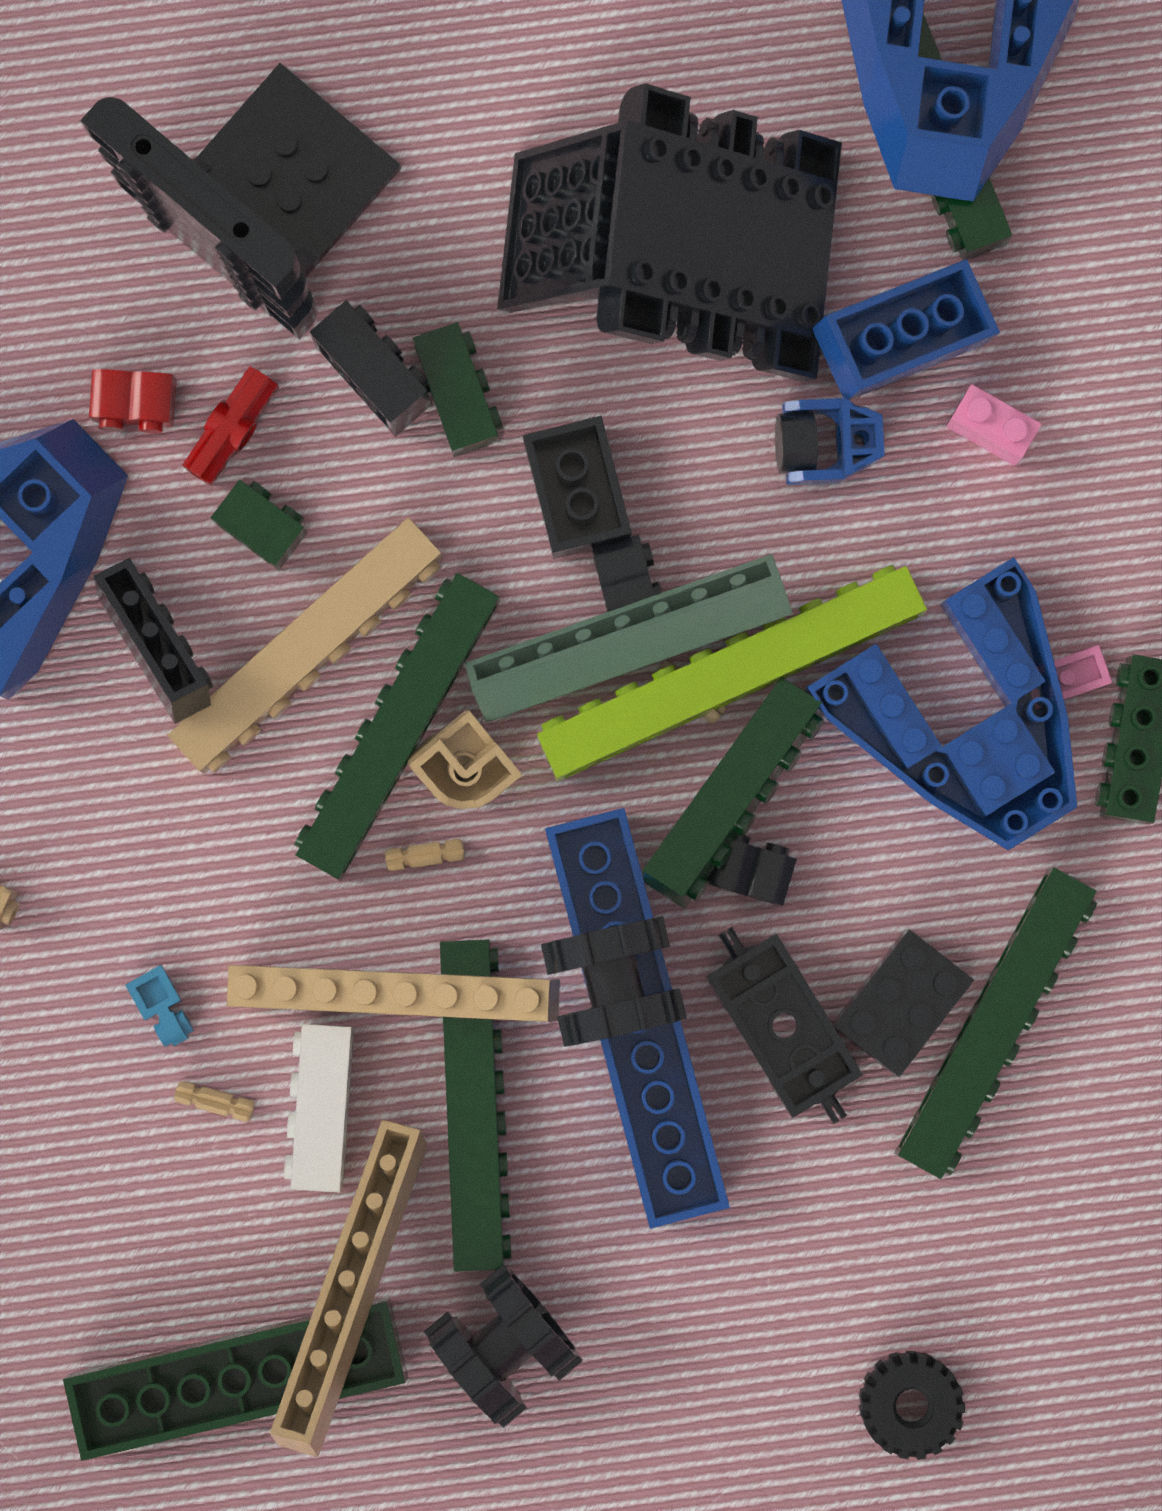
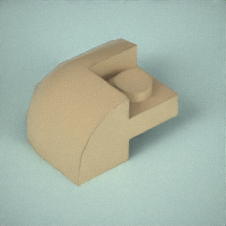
[408,709,522,809]

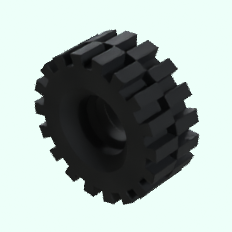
[859,1351,965,1460]

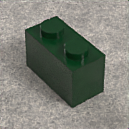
[210,479,308,571]

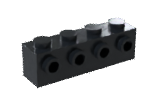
[94,558,213,724]

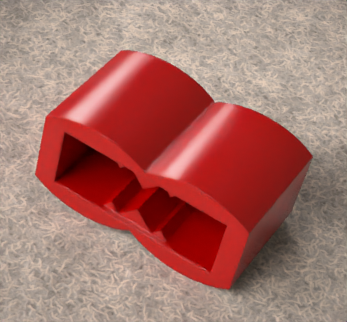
[89,369,177,434]

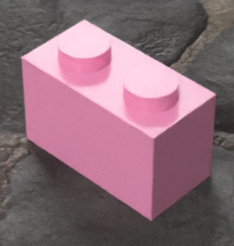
[946,384,1042,466]

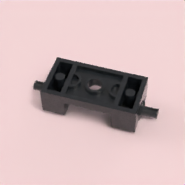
[705,926,863,1124]

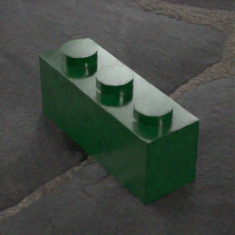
[413,322,504,457]

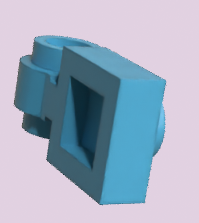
[125,965,194,1047]

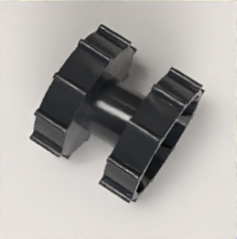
[541,916,687,1047]
[424,1264,583,1428]

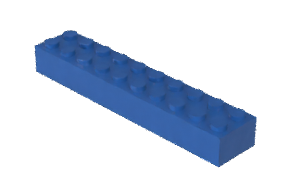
[545,808,730,1229]

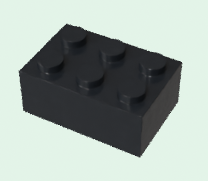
[309,300,431,437]
[523,415,632,559]
[832,929,974,1077]

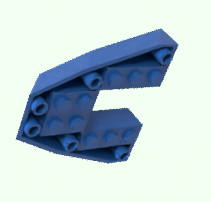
[842,0,1079,201]
[0,419,128,700]
[805,557,1078,851]

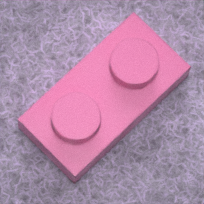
[1029,645,1113,710]

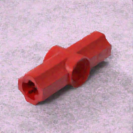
[182,366,279,486]

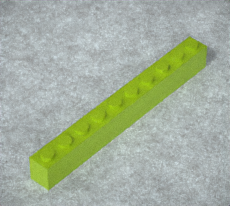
[537,565,927,783]

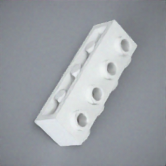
[284,1023,354,1193]

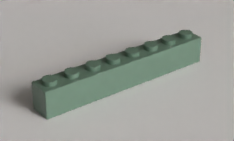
[465,554,793,722]

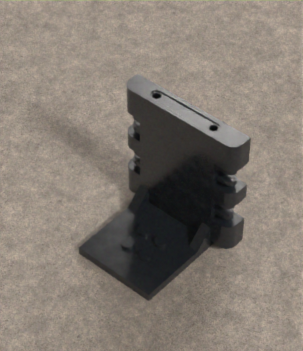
[80,63,401,340]
[497,83,842,381]

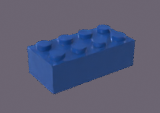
[812,259,1000,400]

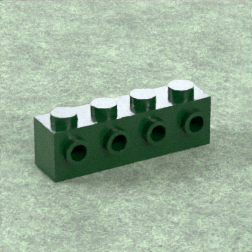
[1095,654,1162,825]

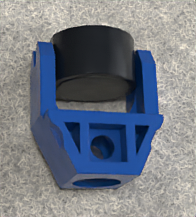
[775,398,885,485]

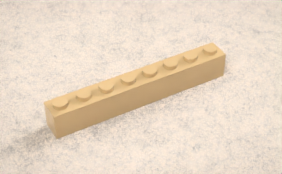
[167,517,443,774]
[227,965,560,1022]
[270,1119,427,1457]

